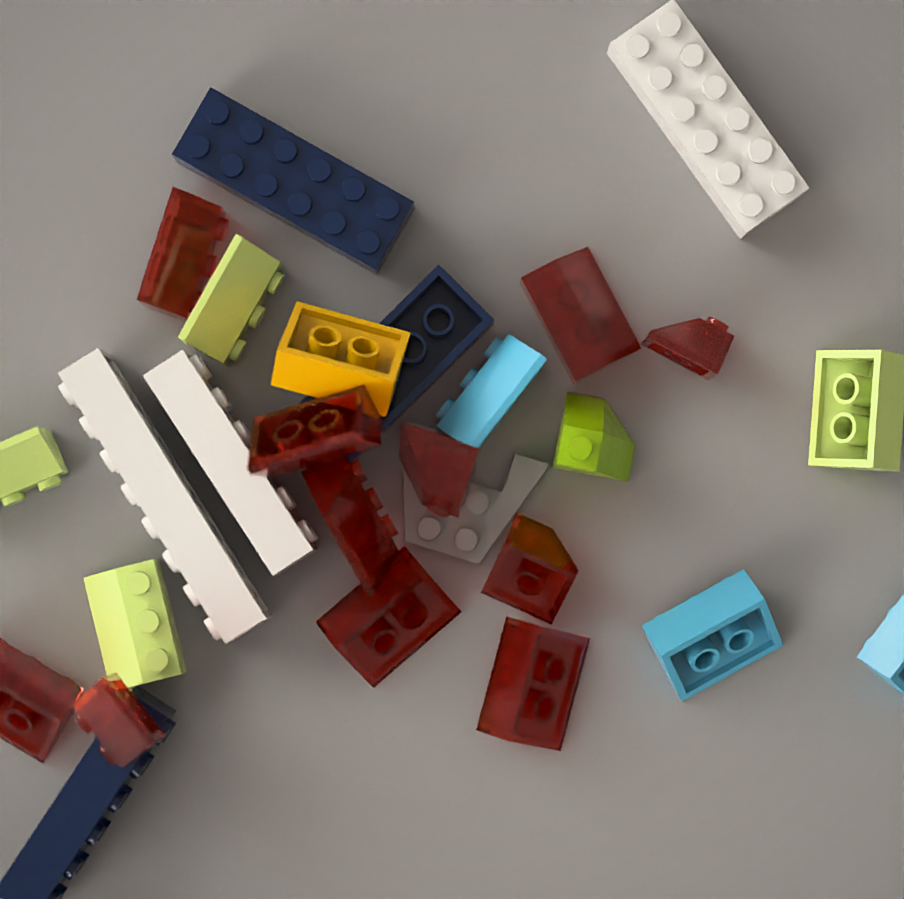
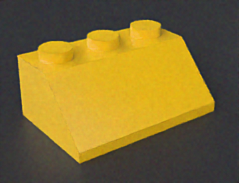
[271,301,411,417]

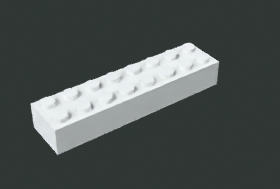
[58,348,272,644]

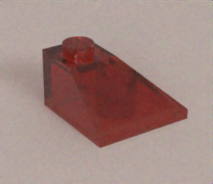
[641,316,734,380]
[399,422,479,518]
[481,513,579,624]

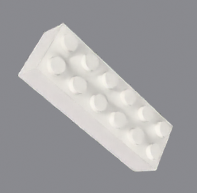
[607,0,809,239]
[143,350,319,576]

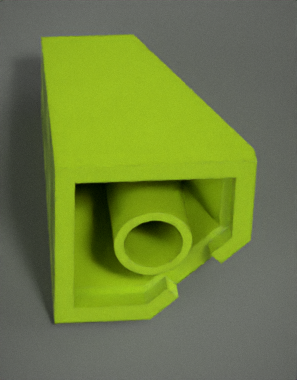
[552,392,635,482]

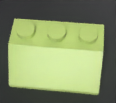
[178,234,285,367]
[808,350,904,472]
[0,426,69,507]
[83,559,187,691]

